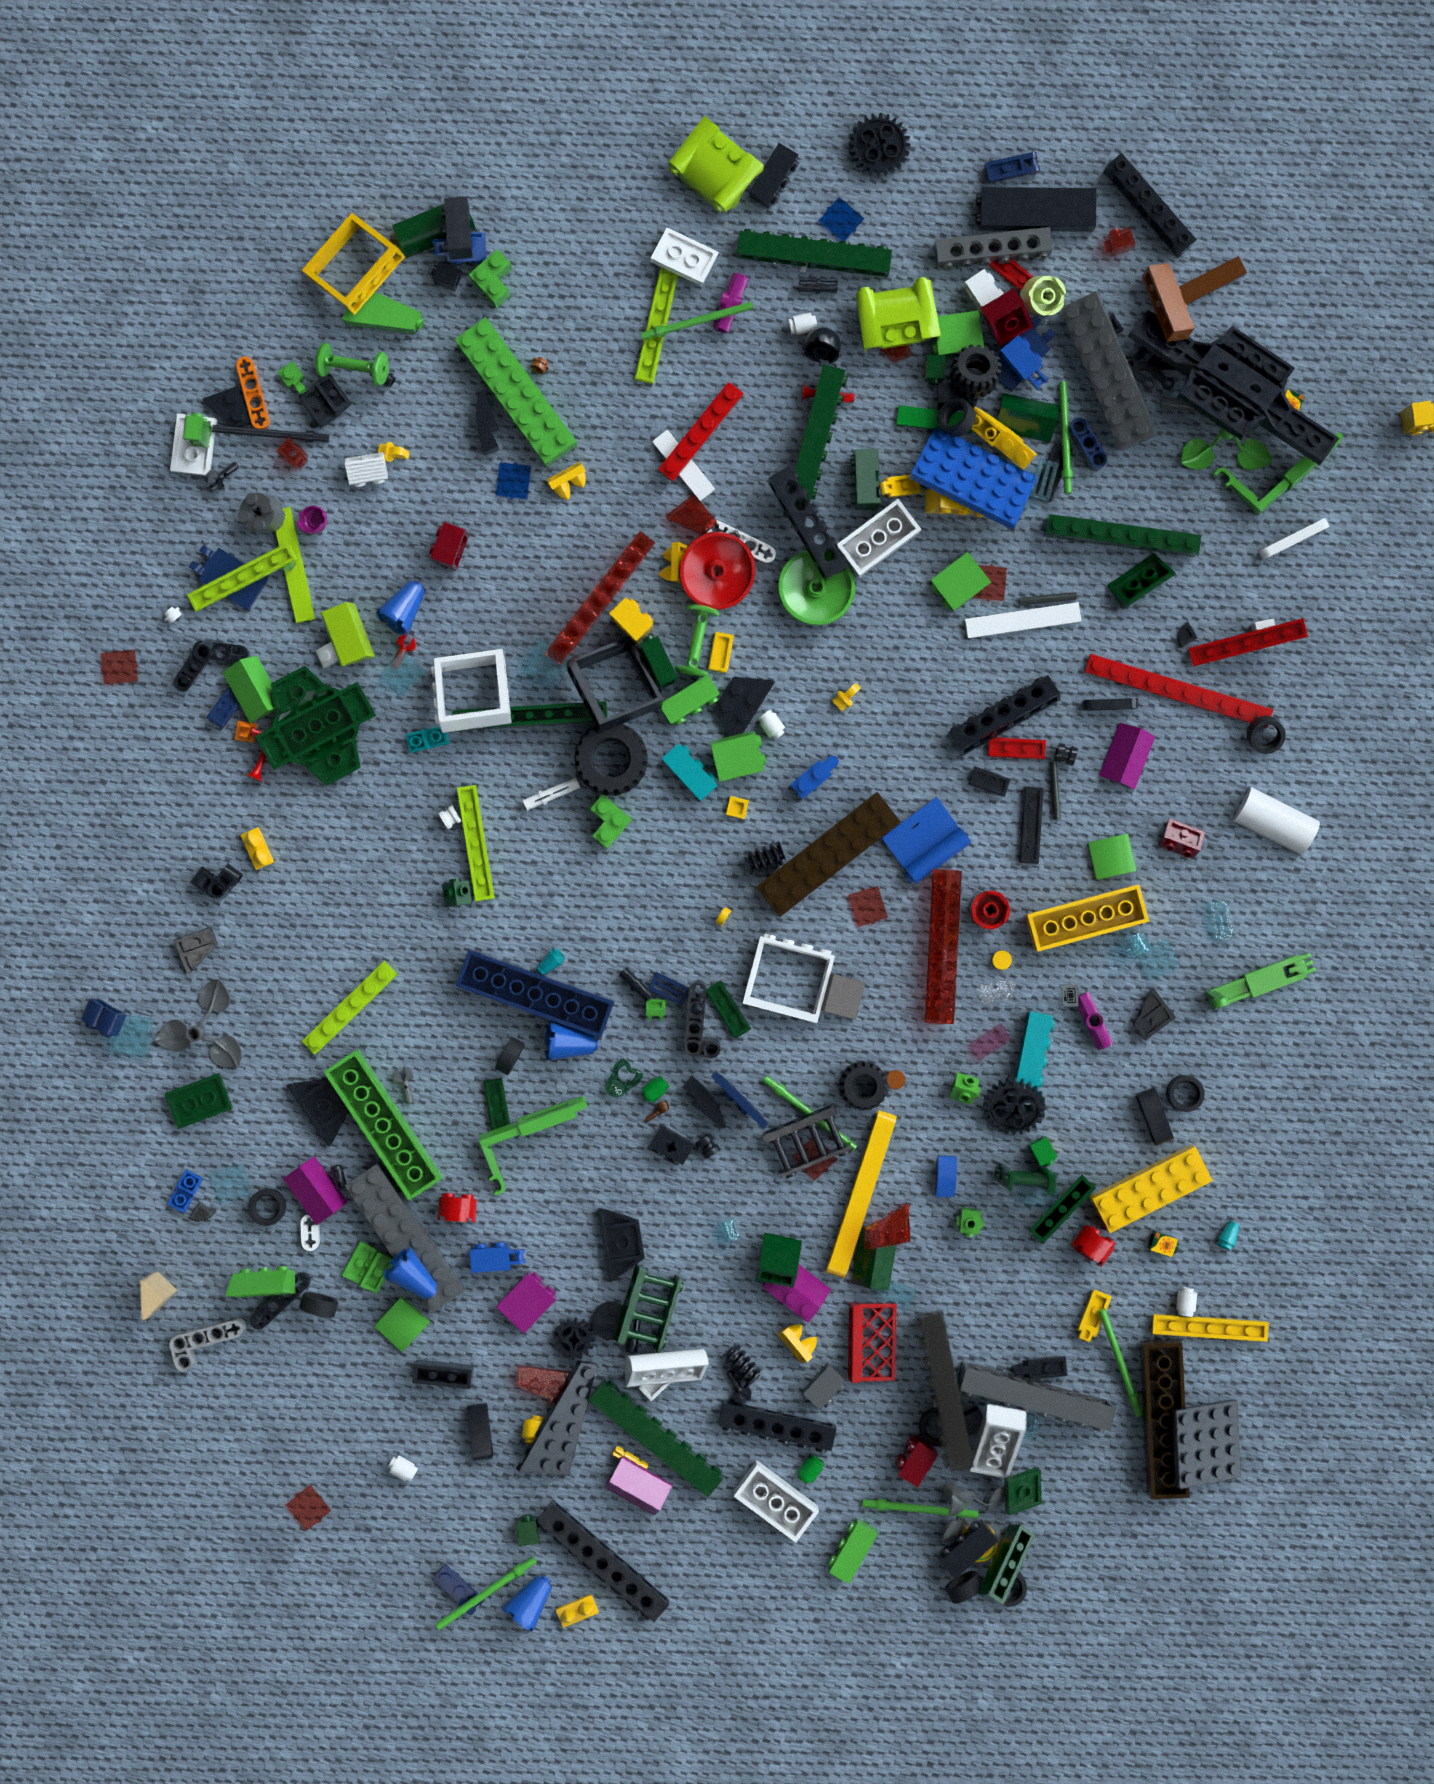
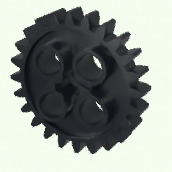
[848,113,911,177]
[983,1077,1046,1135]

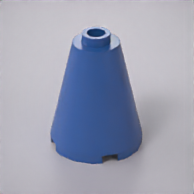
[375,581,425,635]
[545,1022,598,1060]
[383,1247,437,1299]
[501,1574,552,1632]

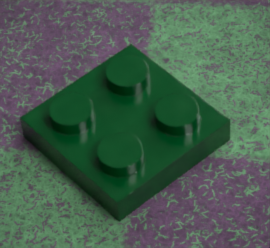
[1004,1467,1042,1515]

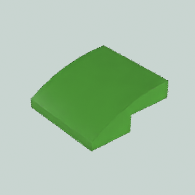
[1088,834,1137,880]
[341,1240,393,1294]
[374,1296,430,1352]

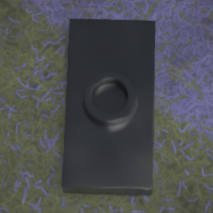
[968,766,1011,797]

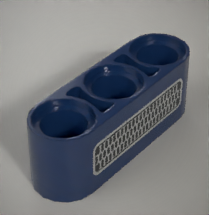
[1069,417,1107,471]

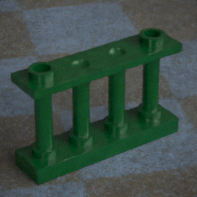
[995,1163,1057,1194]
[613,1264,683,1353]

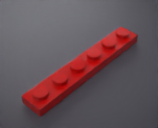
[658,382,744,483]
[1189,618,1308,667]

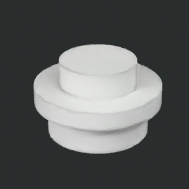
[164,607,182,624]

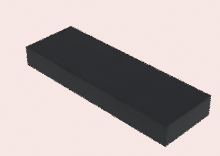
[1033,442,1073,503]

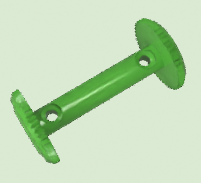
[315,343,389,386]
[675,605,720,677]

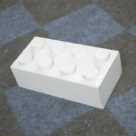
[836,499,921,579]
[970,1404,1026,1478]
[734,1460,819,1542]

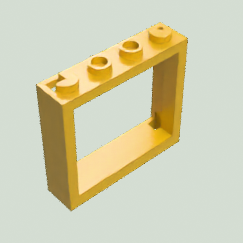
[302,213,405,315]

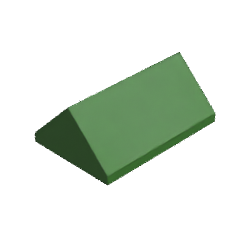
[222,656,276,723]

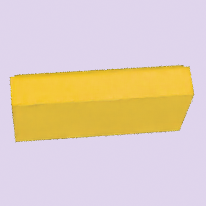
[708,632,734,673]

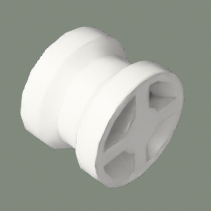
[439,805,462,829]

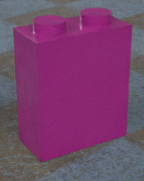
[496,1271,557,1333]

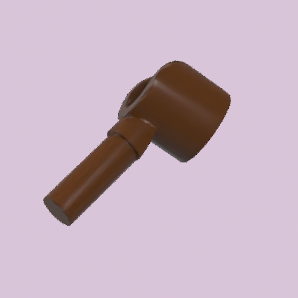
[645,1100,669,1122]

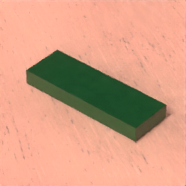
[706,980,751,1039]
[483,1078,510,1130]

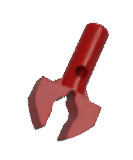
[391,634,416,669]

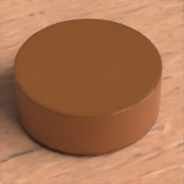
[886,1070,906,1089]

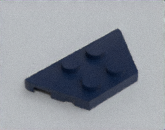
[711,1071,769,1129]

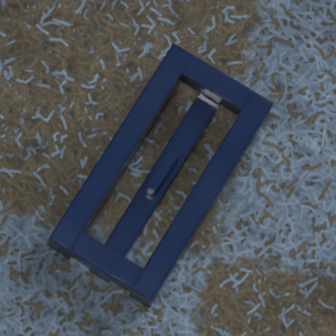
[648,972,689,1006]

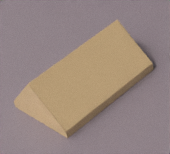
[140,1272,178,1320]

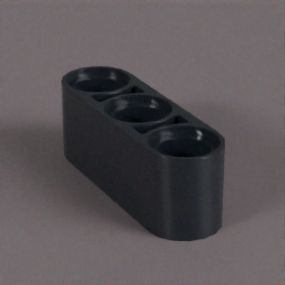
[173,640,215,692]
[1136,1087,1174,1146]
[467,1403,493,1461]

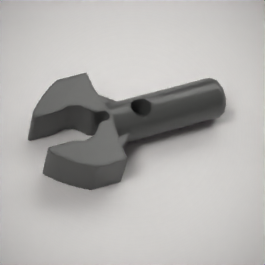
[393,1067,414,1104]

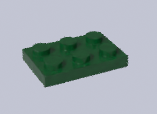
[164,1073,233,1129]

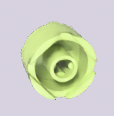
[1020,276,1066,316]

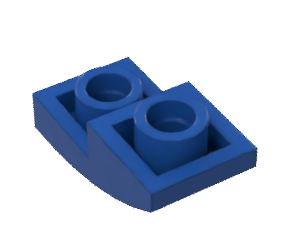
[934,1155,957,1197]
[167,1169,203,1214]

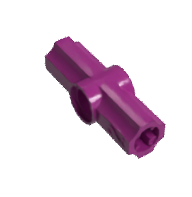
[713,273,748,333]
[1077,991,1113,1051]

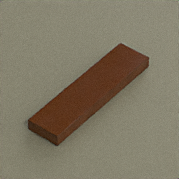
[1179,256,1247,305]

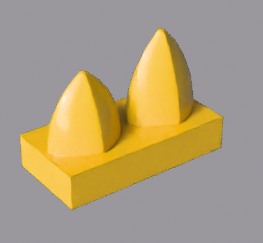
[546,461,586,500]
[658,542,687,584]
[240,827,274,870]
[777,1324,817,1363]
[556,1593,599,1628]

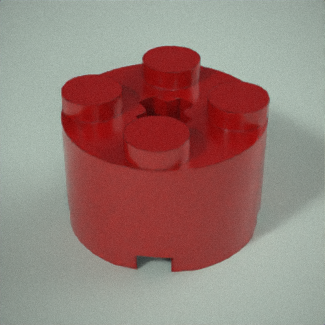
[969,891,1010,929]
[437,1193,477,1222]
[1070,1225,1116,1268]

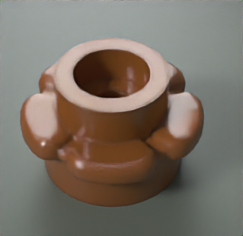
[531,357,549,375]

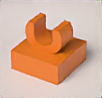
[235,721,258,743]

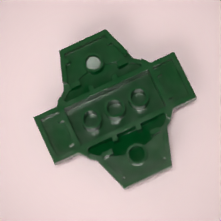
[255,666,377,786]

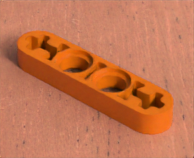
[236,356,270,429]

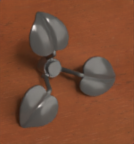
[154,979,242,1068]
[940,1481,1005,1543]

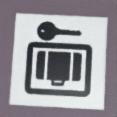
[1062,985,1079,1007]

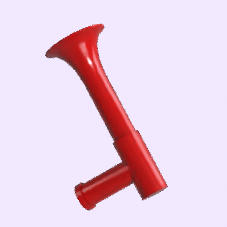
[801,382,855,403]
[245,727,266,782]

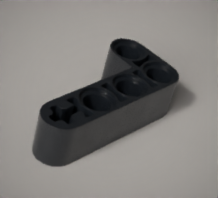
[684,980,721,1058]

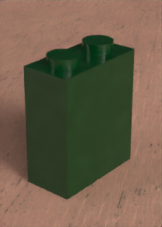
[641,635,678,689]
[756,1232,802,1288]

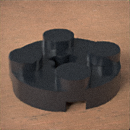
[592,1301,623,1341]

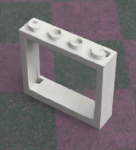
[431,649,511,733]
[742,934,835,1023]

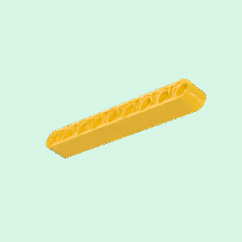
[826,1110,897,1278]

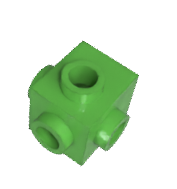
[949,1072,981,1105]
[955,1207,984,1237]

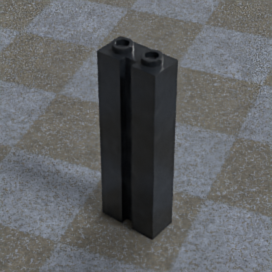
[976,187,1097,232]

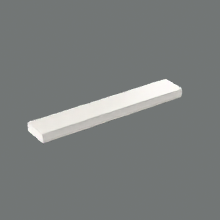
[965,602,1081,639]

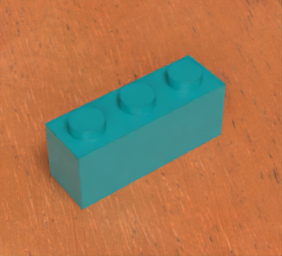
[662,743,718,802]

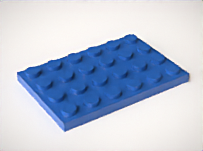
[909,427,1038,530]

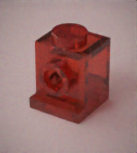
[276,437,309,470]

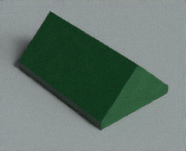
[997,393,1059,443]
[1107,553,1176,610]
[851,1227,898,1290]

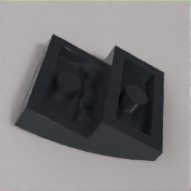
[298,374,351,429]

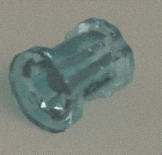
[719,1218,741,1242]

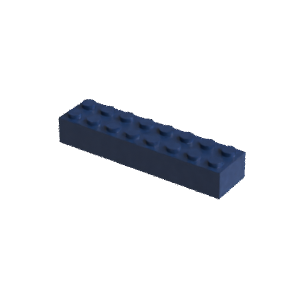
[456,949,615,1038]

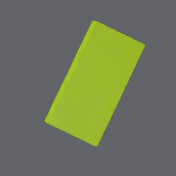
[320,602,375,667]

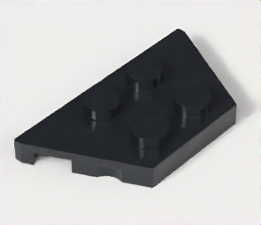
[713,677,775,736]
[286,1078,350,1146]
[598,1208,645,1282]

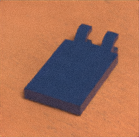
[995,315,1056,392]
[189,545,269,611]

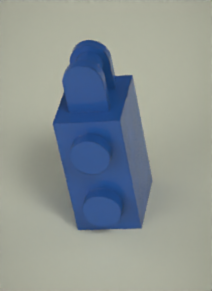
[432,232,487,264]
[999,335,1048,390]
[789,756,839,800]
[470,1242,526,1273]

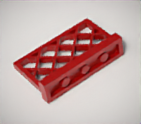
[848,1302,897,1383]

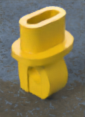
[378,442,409,462]
[832,683,861,711]

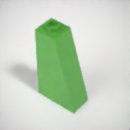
[342,292,424,334]

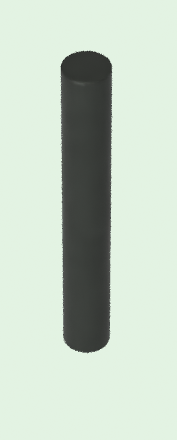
[1019,592,1077,605]
[1049,762,1061,820]

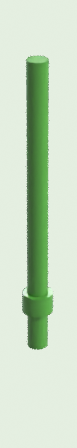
[641,301,754,340]
[1059,381,1073,494]
[762,1075,857,1151]
[1098,1308,1143,1417]
[863,1499,979,1519]
[435,1556,537,1630]

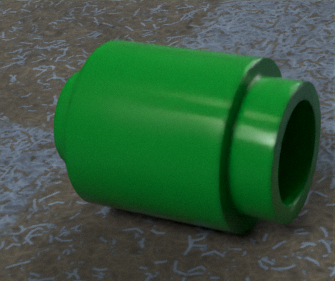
[641,1075,670,1103]
[797,1454,825,1484]

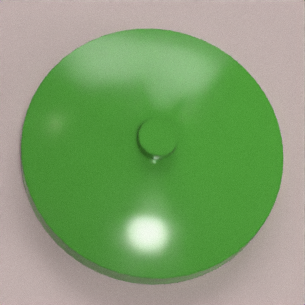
[778,550,855,626]

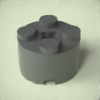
[238,493,285,534]

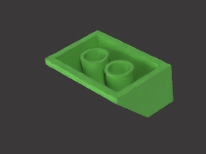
[226,1266,295,1298]

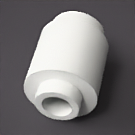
[788,312,817,335]
[758,710,785,740]
[1176,1287,1197,1316]
[388,1456,418,1482]

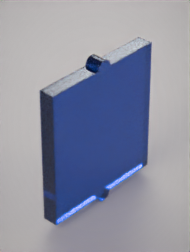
[819,197,864,241]
[496,462,531,499]

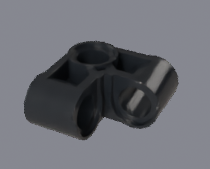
[190,863,243,899]

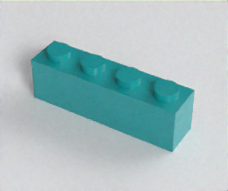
[1015,1011,1055,1089]

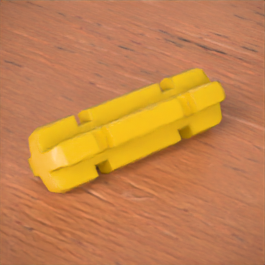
[612,1446,648,1470]

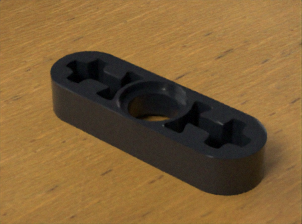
[193,641,250,663]
[1082,698,1138,711]

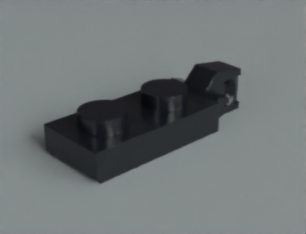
[1012,1355,1068,1379]

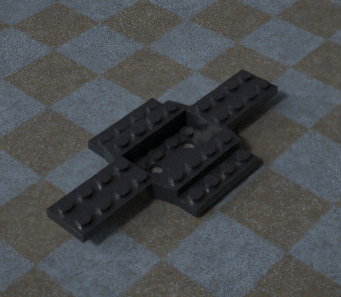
[1128,310,1340,466]

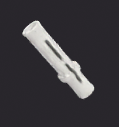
[523,777,580,811]

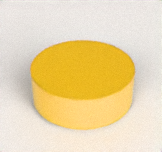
[715,908,732,927]
[992,951,1012,970]

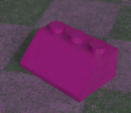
[762,1264,831,1323]

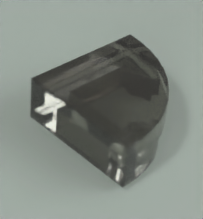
[188,1202,216,1222]

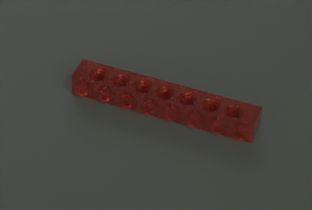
[546,531,655,666]
[925,869,962,1024]

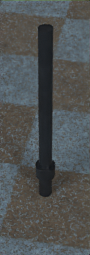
[212,425,329,443]

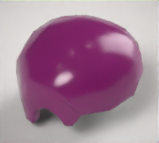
[297,505,327,535]

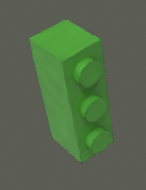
[661,675,720,726]
[827,1518,878,1584]

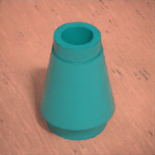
[537,948,566,975]
[1217,1221,1240,1251]

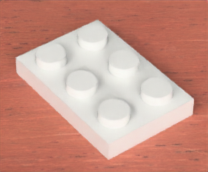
[650,228,719,286]
[170,414,217,476]

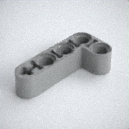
[170,1318,246,1372]

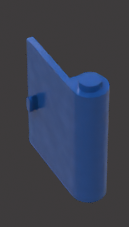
[881,796,971,884]

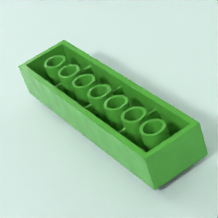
[455,317,578,468]
[324,1049,444,1201]

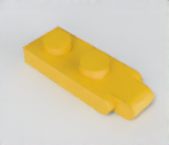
[879,475,921,498]
[1077,1289,1112,1343]

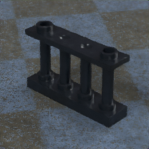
[763,1103,852,1178]

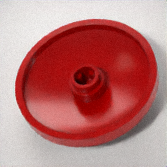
[679,532,756,609]

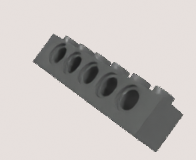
[934,227,1053,270]

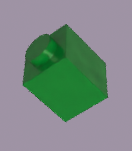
[1028,1135,1058,1167]

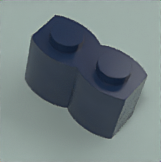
[81,998,126,1038]

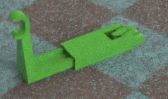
[1213,433,1343,516]
[1205,952,1316,1010]
[479,1096,587,1195]

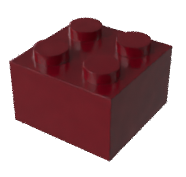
[980,288,1033,347]
[429,522,469,571]
[894,1434,938,1488]

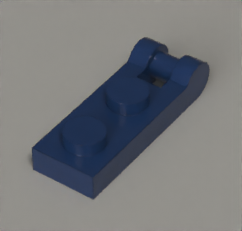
[984,152,1040,184]
[432,1563,485,1615]

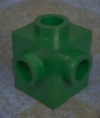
[442,878,472,907]

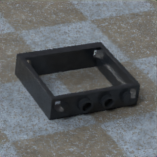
[566,636,664,733]

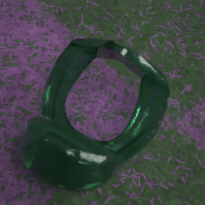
[605,1058,643,1098]

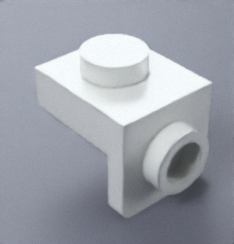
[316,642,338,668]

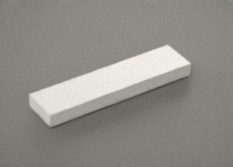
[652,430,715,502]

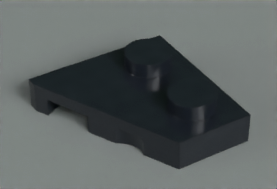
[203,386,251,427]

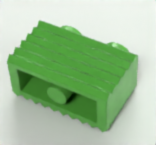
[183,413,212,448]

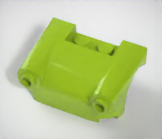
[668,116,764,213]
[855,277,941,352]

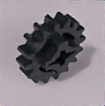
[553,1317,596,1360]

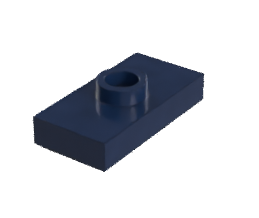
[206,687,240,729]

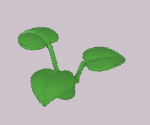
[1181,388,1272,470]

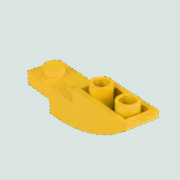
[971,407,1037,470]

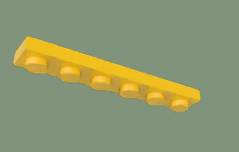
[1151,1314,1269,1342]

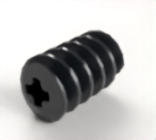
[743,841,786,875]
[720,1344,761,1388]

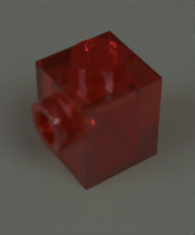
[1104,227,1136,257]

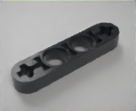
[250,1272,311,1330]

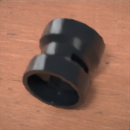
[1054,742,1078,766]
[694,1133,721,1159]

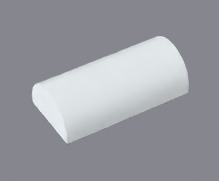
[1232,787,1320,855]
[625,1349,709,1387]

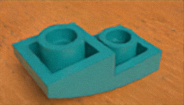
[405,726,450,753]

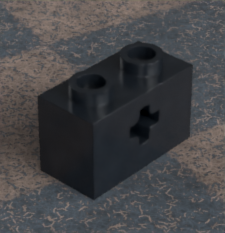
[650,1124,695,1166]

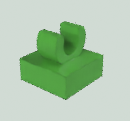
[646,999,666,1021]

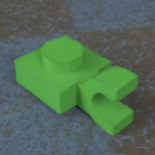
[277,361,307,394]

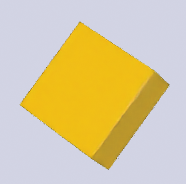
[726,796,749,819]

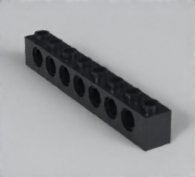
[537,1499,670,1622]

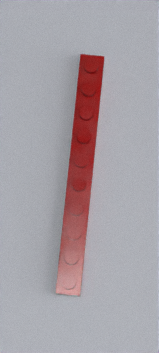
[1084,654,1274,728]

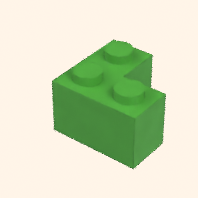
[469,249,512,309]
[590,794,632,849]

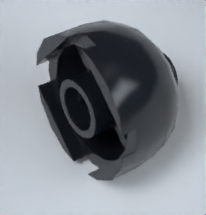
[802,327,841,364]

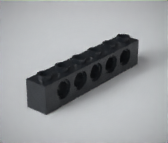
[1104,153,1197,258]
[767,466,847,581]
[948,675,1061,757]
[718,1400,837,1453]

